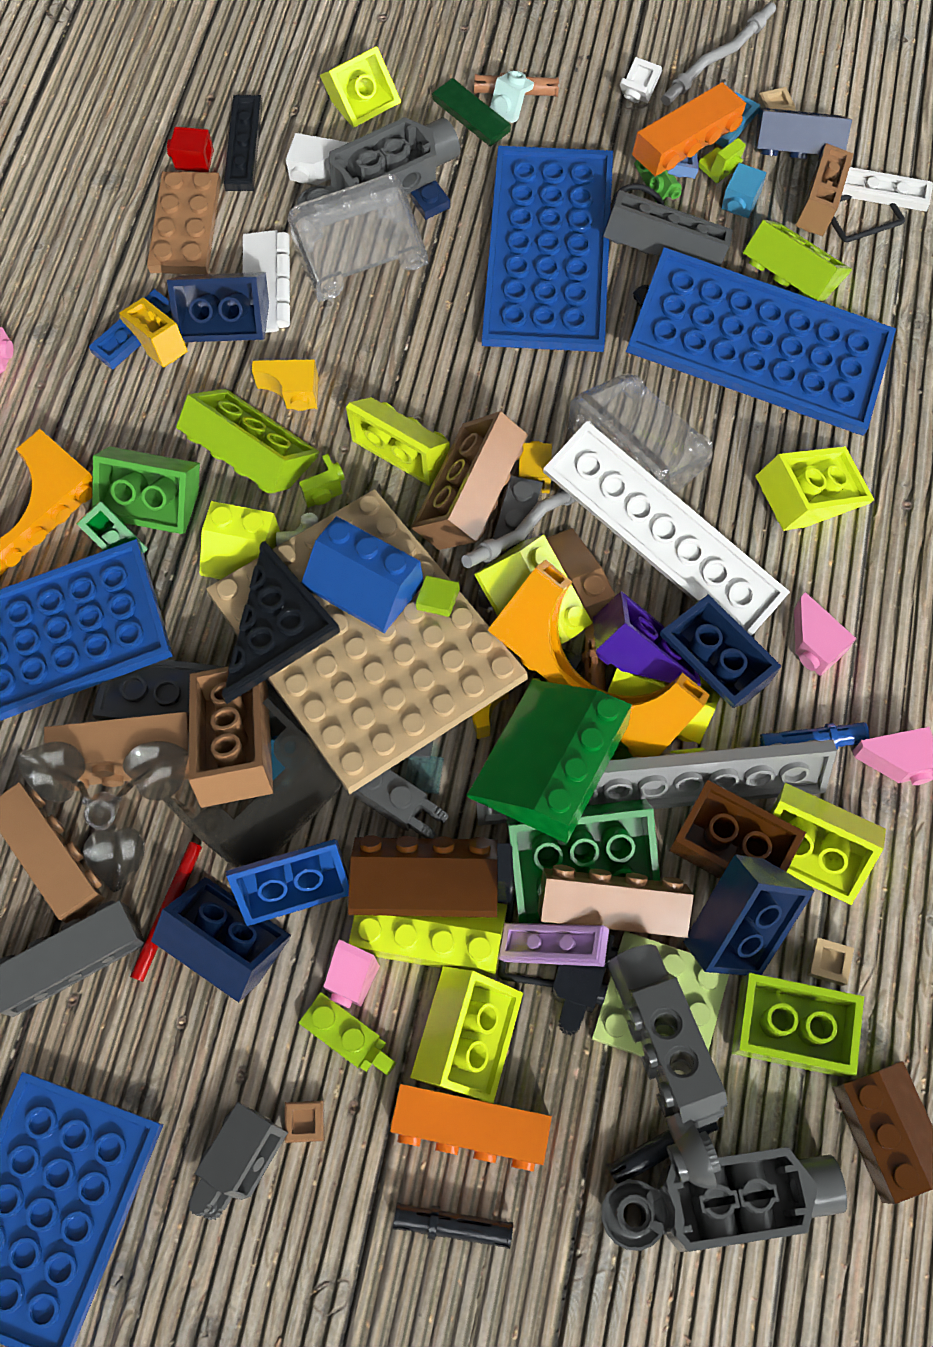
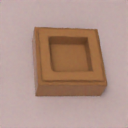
[285,1101,325,1143]

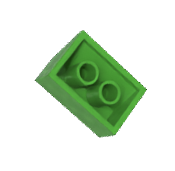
[92,446,200,534]

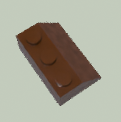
[669,780,807,879]
[832,1061,933,1204]

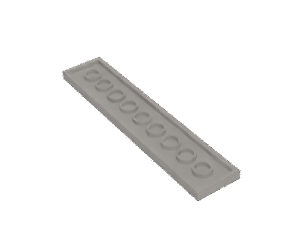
[474,740,837,826]

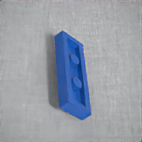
[88,289,172,370]

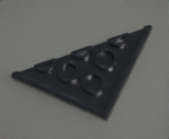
[222,541,340,704]

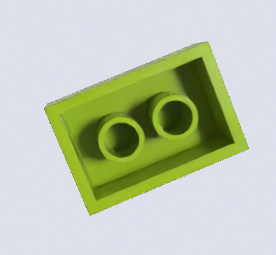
[731,973,864,1078]

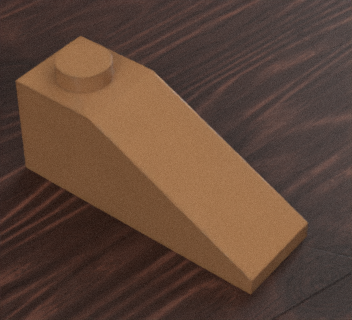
[795,143,853,236]
[546,528,616,620]

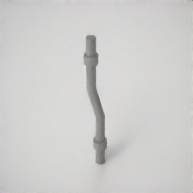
[661,2,776,106]
[461,488,577,568]

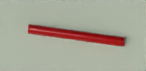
[130,842,202,982]

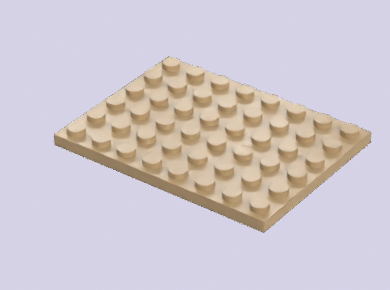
[206,489,528,794]

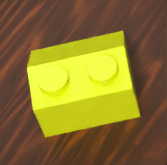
[320,46,401,128]
[199,501,280,580]

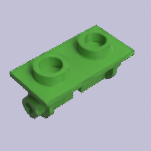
[634,159,682,203]

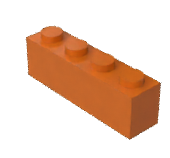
[632,82,746,177]
[390,1084,552,1172]

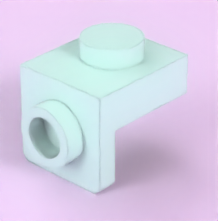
[490,71,534,123]

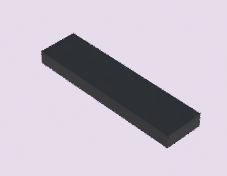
[224,95,263,191]

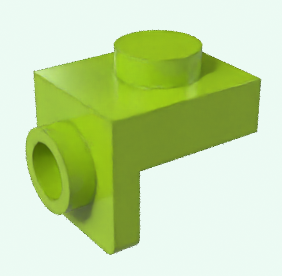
[698,138,746,184]
[299,454,345,508]

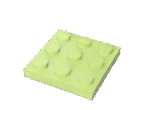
[592,931,729,1057]

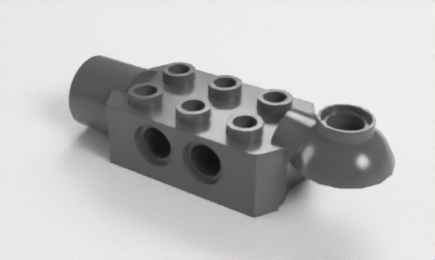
[297,117,460,230]
[608,944,728,1189]
[602,1147,847,1252]

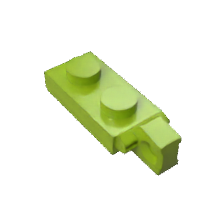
[298,992,397,1076]

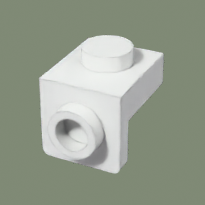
[620,57,662,103]

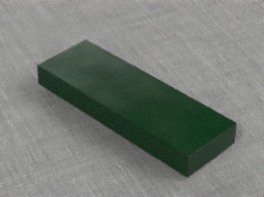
[432,78,511,147]

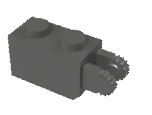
[351,769,449,839]
[188,1102,288,1220]

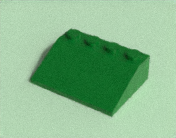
[467,680,632,844]
[505,799,660,924]

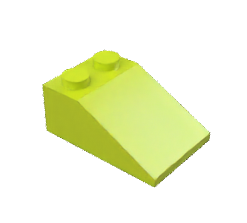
[755,446,874,531]

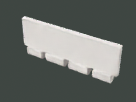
[242,230,290,333]

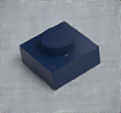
[411,180,451,220]

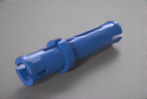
[760,722,870,750]

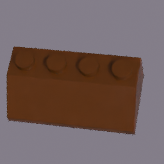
[348,835,498,917]

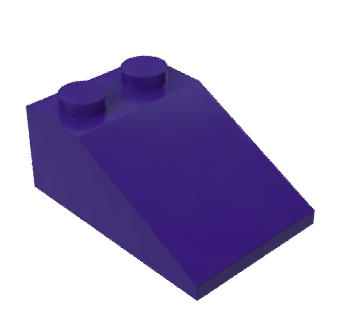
[593,591,701,686]

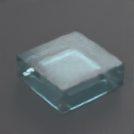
[405,756,444,794]

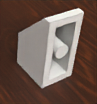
[286,133,349,185]

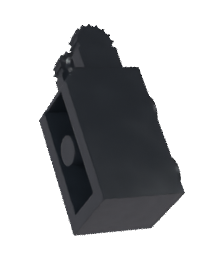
[552,934,619,1036]

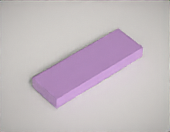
[499,923,609,967]

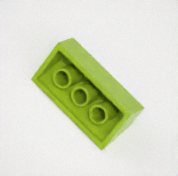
[176,389,320,494]

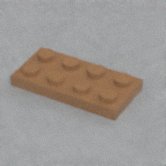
[147,171,221,274]

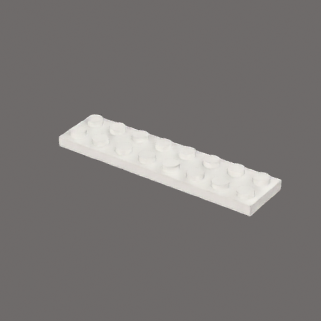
[543,421,790,636]

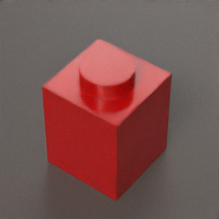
[167,127,214,172]

